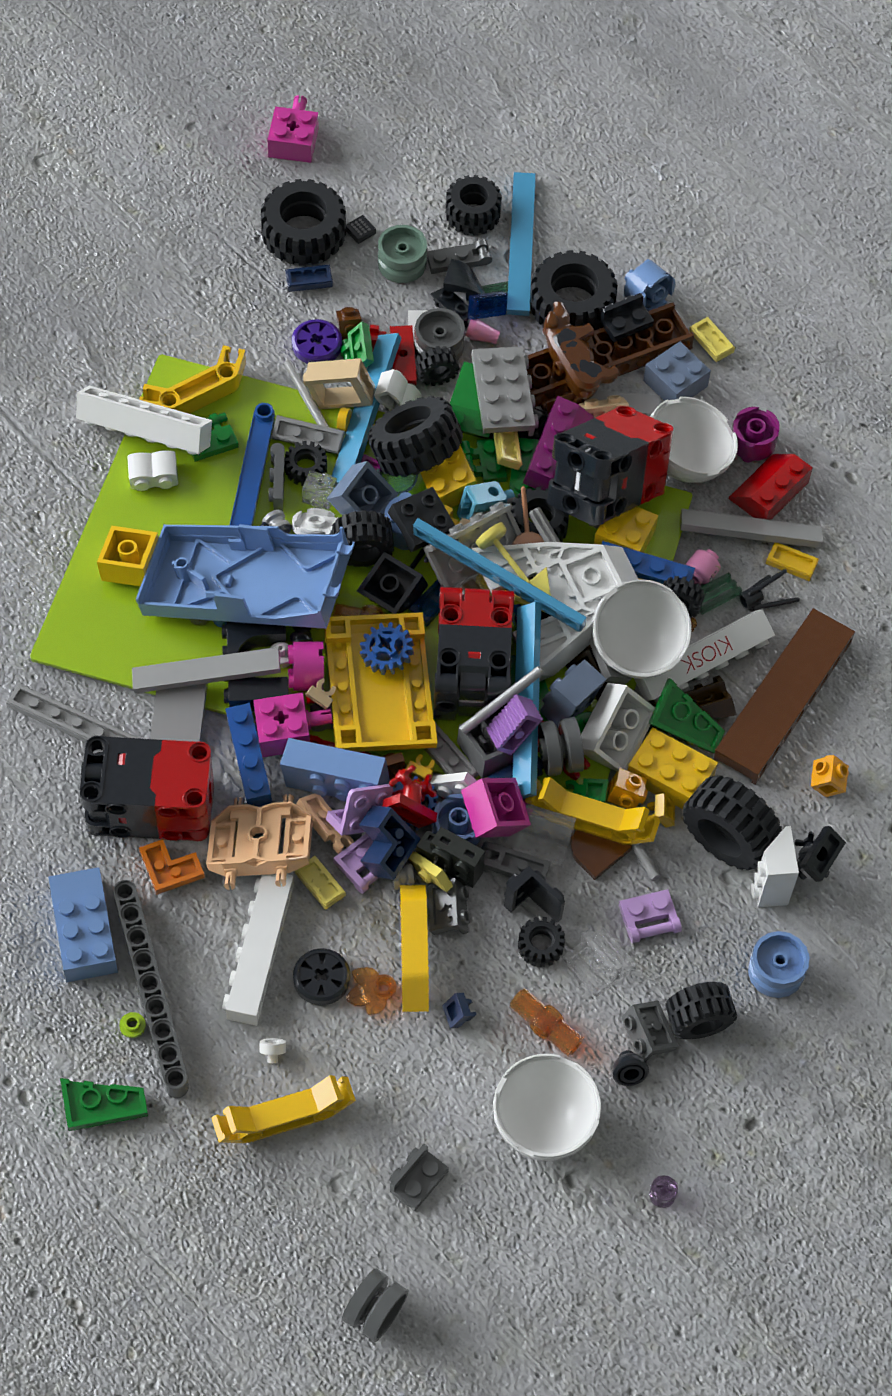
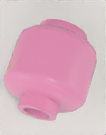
[686,549,721,585]

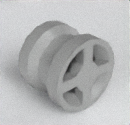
[262,509,292,533]
[392,862,415,891]

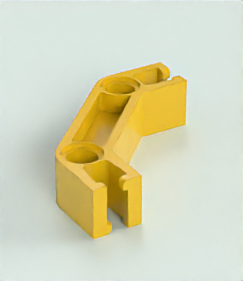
[139,345,246,414]
[525,777,661,844]
[400,885,429,1012]
[212,1075,356,1144]

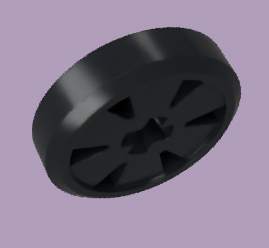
[293,948,350,1005]

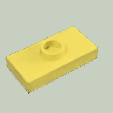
[689,317,735,362]
[493,431,522,470]
[408,851,453,892]
[295,856,346,910]

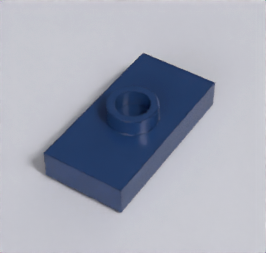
[285,264,333,292]

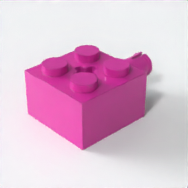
[267,95,319,163]
[253,692,333,758]
[461,778,534,838]

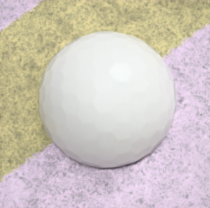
[650,397,738,483]
[593,580,691,679]
[493,1054,601,1161]

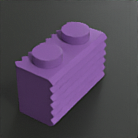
[486,694,543,755]

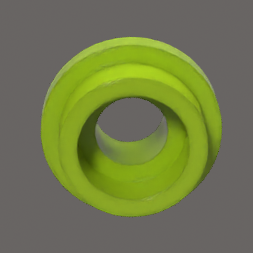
[119,1012,146,1038]

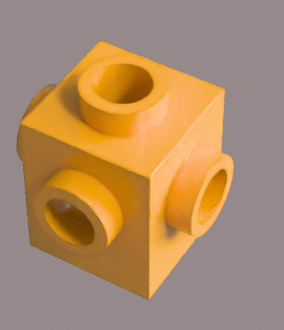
[811,755,849,797]
[607,768,648,809]

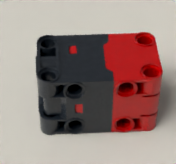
[547,406,674,525]
[433,587,514,720]
[79,736,214,842]

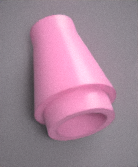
[465,318,500,344]

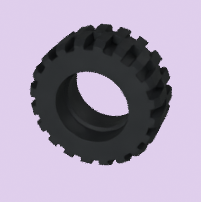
[261,179,346,266]
[530,250,618,331]
[368,396,463,477]
[682,775,782,870]

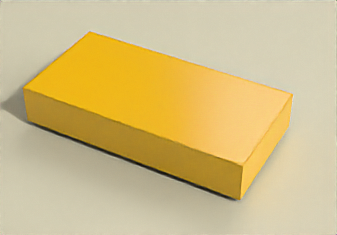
[765,543,819,581]

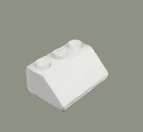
[581,683,655,772]
[751,826,799,907]

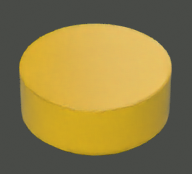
[337,407,352,432]

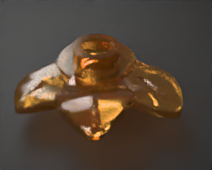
[346,967,397,1015]

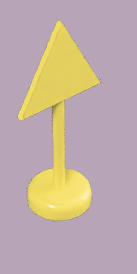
[475,522,551,612]

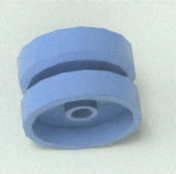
[748,931,810,998]

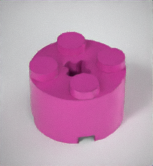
[288,641,324,691]

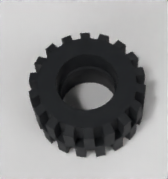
[445,175,502,236]
[511,487,569,543]
[332,510,394,567]
[665,982,738,1039]

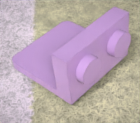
[326,784,393,836]

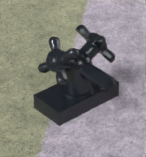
[794,826,846,882]

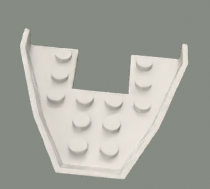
[472,542,639,682]

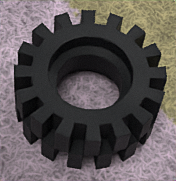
[415,346,460,386]
[285,441,327,486]
[663,576,705,619]
[518,917,565,967]

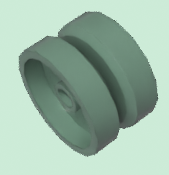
[378,225,427,283]

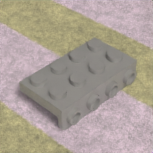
[471,346,538,436]
[423,502,521,588]

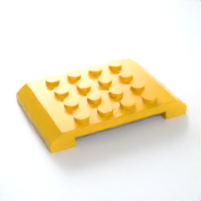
[325,612,438,752]

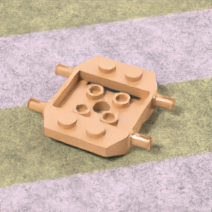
[206,794,313,890]

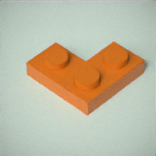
[139,839,205,895]

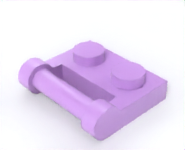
[333,833,380,894]
[619,889,682,943]

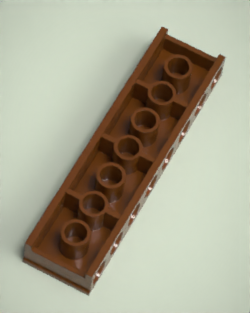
[526,302,694,407]
[713,608,855,785]

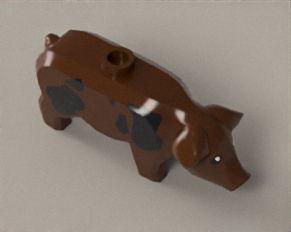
[543,302,620,399]

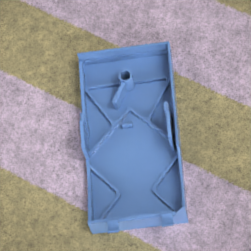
[136,524,355,629]

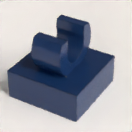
[442,992,477,1029]

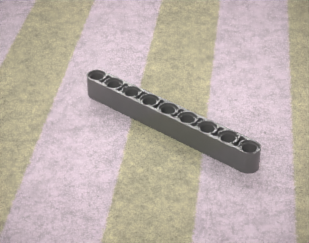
[113,880,189,1098]

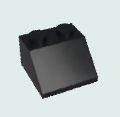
[357,552,428,614]

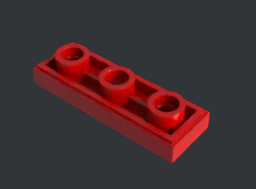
[390,325,417,385]

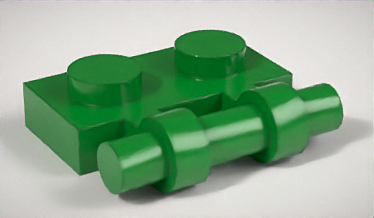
[340,321,374,368]
[191,412,239,462]
[461,438,507,483]

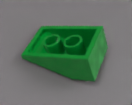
[450,361,493,439]

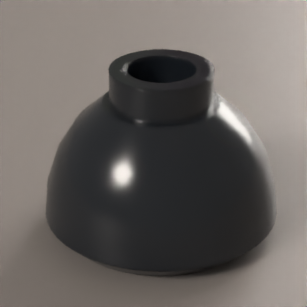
[612,1050,649,1086]

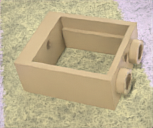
[303,358,375,409]

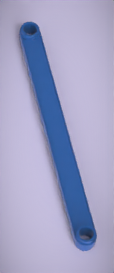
[213,403,275,627]

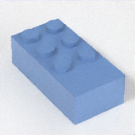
[280,738,390,802]
[48,867,118,983]

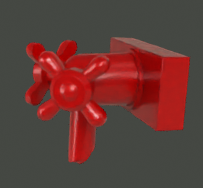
[382,765,437,828]

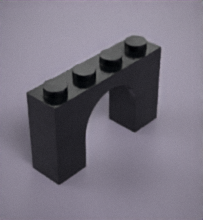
[222,621,289,712]

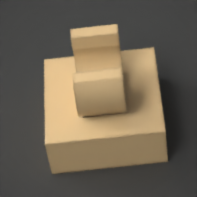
[305,678,336,709]

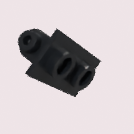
[430,288,476,329]

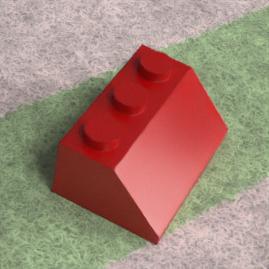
[729,454,813,520]

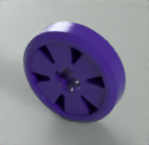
[292,319,342,364]

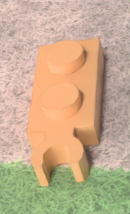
[296,793,354,854]

